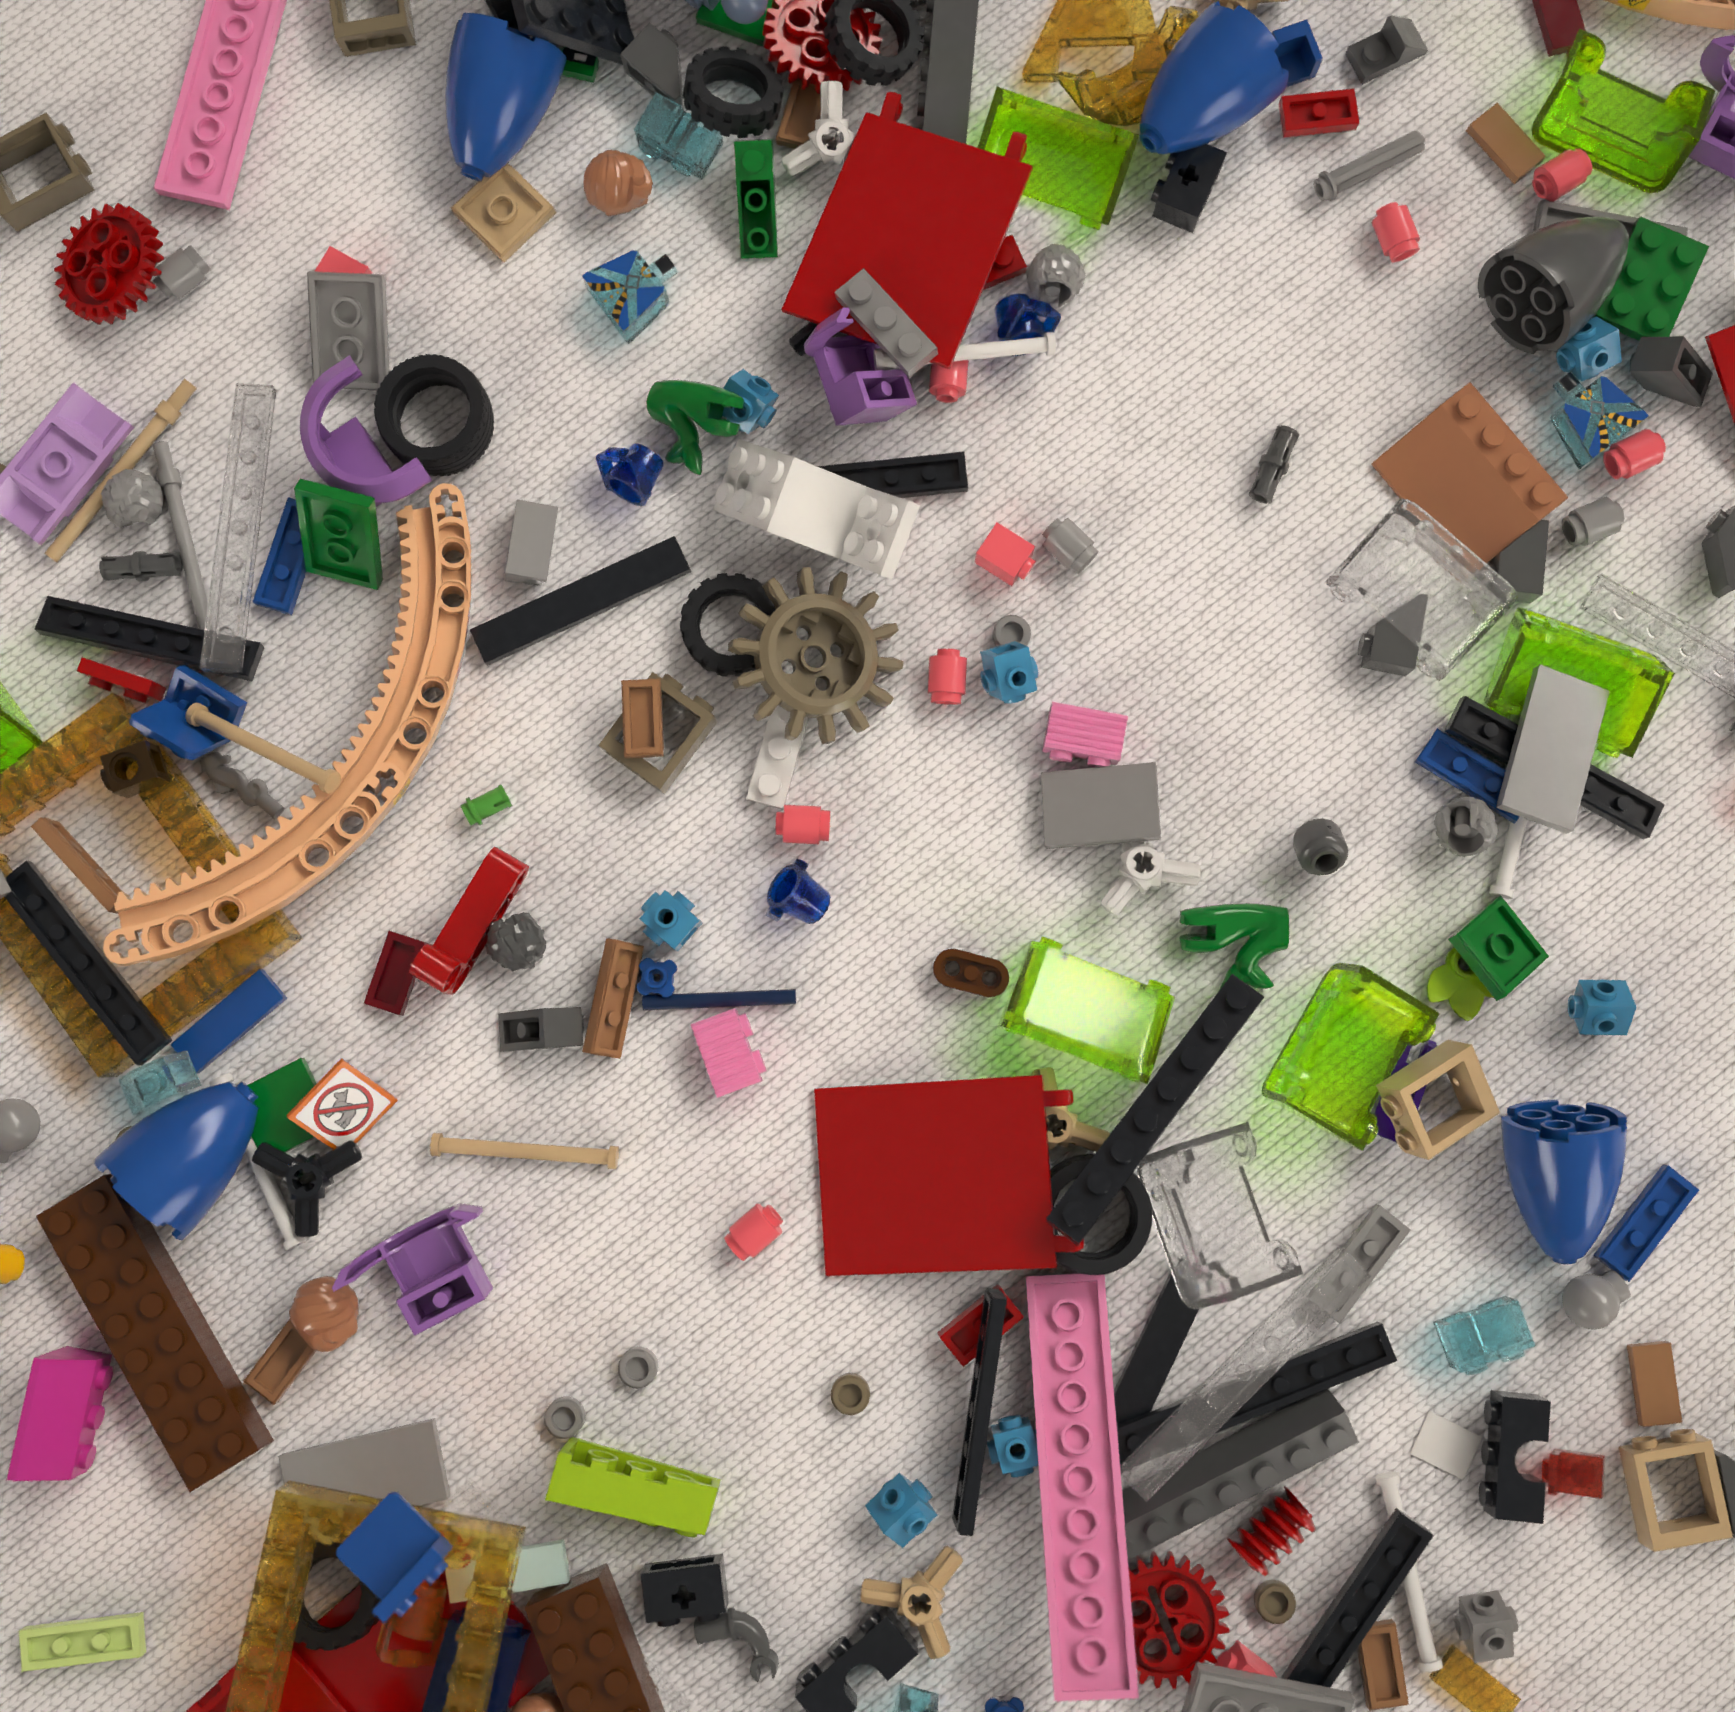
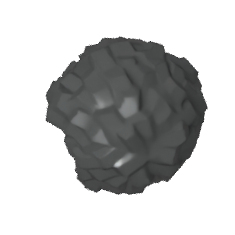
[485,912,547,972]

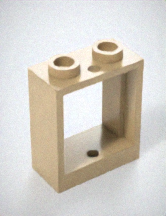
[1376,1040,1500,1160]
[1619,1429,1733,1552]

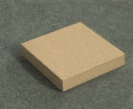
[451,163,556,263]

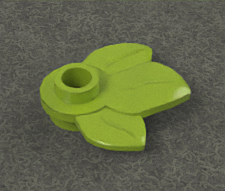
[1427,947,1494,1021]

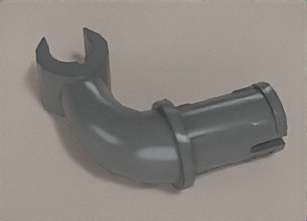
[694,1607,779,1682]

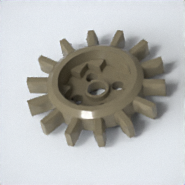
[728,567,903,744]

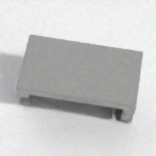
[505,499,558,586]

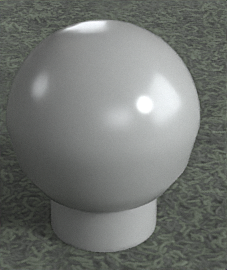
[0,1098,41,1163]
[1562,1270,1631,1330]

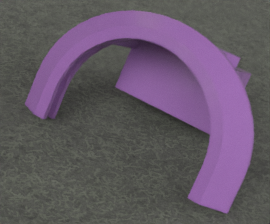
[1685,35,1735,179]
[804,307,917,426]
[300,355,432,507]
[332,1203,493,1336]

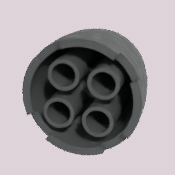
[1478,217,1629,354]

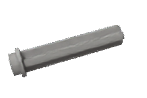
[1314,131,1425,201]

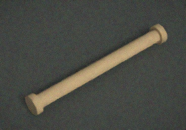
[185,703,341,794]
[430,1133,619,1169]

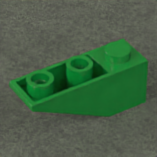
[734,139,778,259]

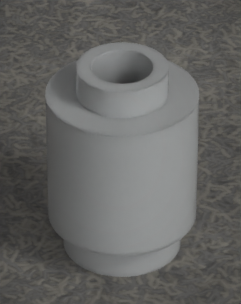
[153,245,211,300]
[1562,497,1624,546]
[1042,518,1099,574]

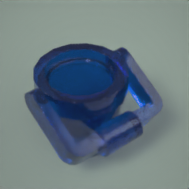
[994,293,1061,356]
[596,443,664,506]
[765,859,831,924]

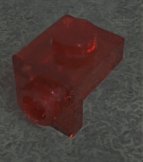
[1541,1448,1605,1499]

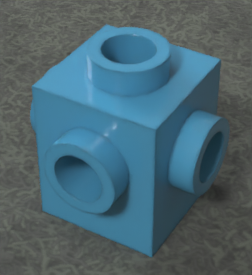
[1556,316,1622,381]
[722,369,779,434]
[980,641,1039,704]
[639,890,703,951]
[1568,979,1637,1035]
[987,1415,1039,1477]
[865,1472,938,1548]

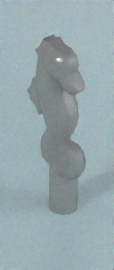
[199,752,284,819]

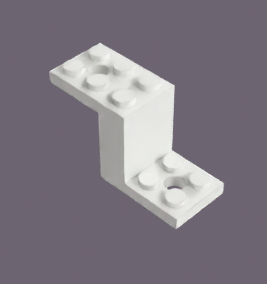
[713,439,920,579]

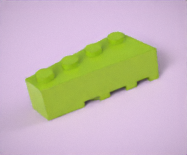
[545,1436,721,1538]

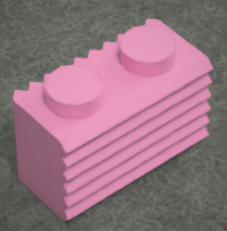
[1042,702,1128,768]
[691,1008,767,1098]

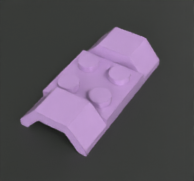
[0,383,134,545]

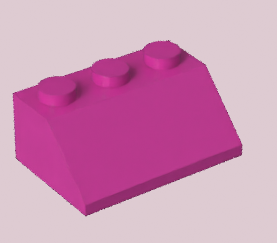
[7,1346,113,1481]

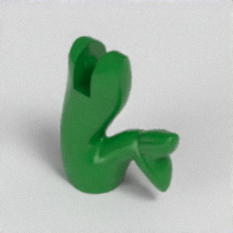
[646,380,744,475]
[1179,903,1289,989]

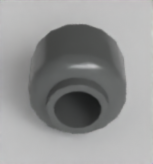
[1293,818,1348,875]

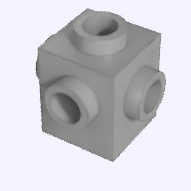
[1454,1590,1518,1663]

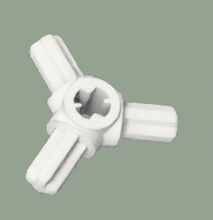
[781,81,856,177]
[1101,841,1201,916]

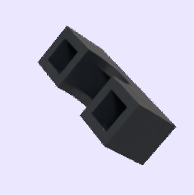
[1479,1390,1551,1524]
[795,1607,918,1712]

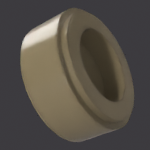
[831,1373,870,1415]
[1254,1579,1296,1624]

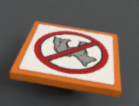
[286,1058,398,1149]

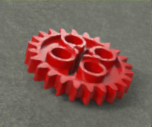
[762,0,882,94]
[54,203,164,325]
[1128,1551,1230,1689]

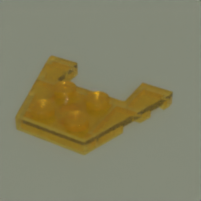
[1022,0,1164,83]

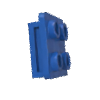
[129,664,247,760]
[336,1492,453,1623]

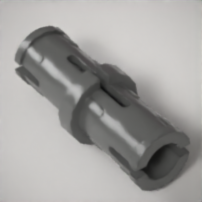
[1249,425,1299,504]
[99,551,183,582]

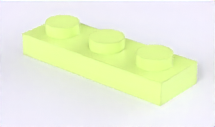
[19,1612,146,1672]

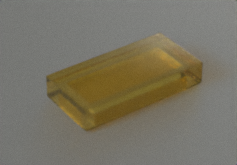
[1429,1644,1521,1712]

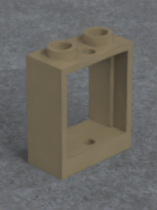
[329,0,416,57]
[0,113,95,232]
[598,672,717,795]

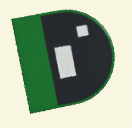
[562,46,599,83]

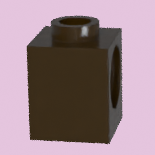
[100,740,171,798]

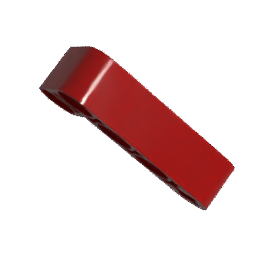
[409,847,529,995]

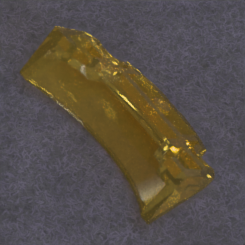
[1055,6,1198,126]

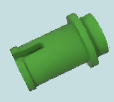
[460,784,512,826]

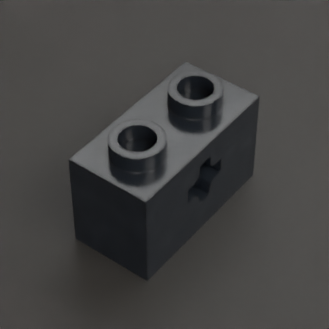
[1150,144,1227,233]
[640,1554,729,1627]

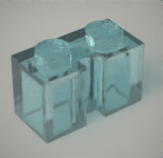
[634,92,723,180]
[1433,1296,1535,1375]

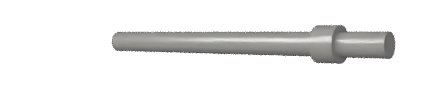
[153,441,216,633]

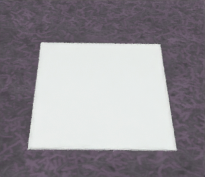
[1410,1411,1483,1481]

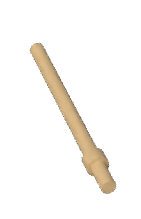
[45,379,197,562]

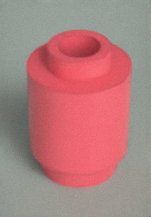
[1532,148,1592,202]
[1371,202,1420,263]
[929,360,969,403]
[1603,429,1666,479]
[928,649,967,705]
[776,805,830,844]
[724,1203,783,1261]

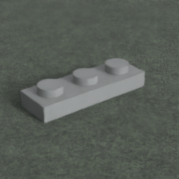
[835,268,938,378]
[1305,1204,1411,1323]

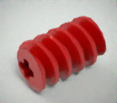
[1227,1486,1316,1576]

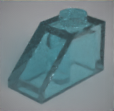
[119,1050,202,1115]

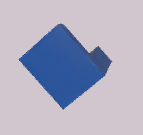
[1272,19,1323,87]

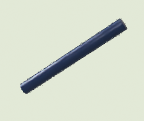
[642,989,796,1010]

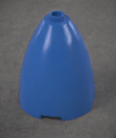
[1139,1,1288,154]
[445,13,567,182]
[94,1081,259,1240]
[1501,1099,1627,1264]

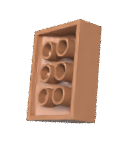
[1371,382,1568,578]

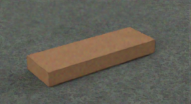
[31,817,122,914]
[582,938,644,1059]

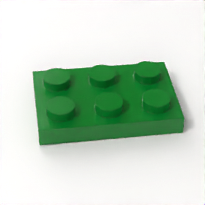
[1592,216,1709,341]
[294,479,383,590]

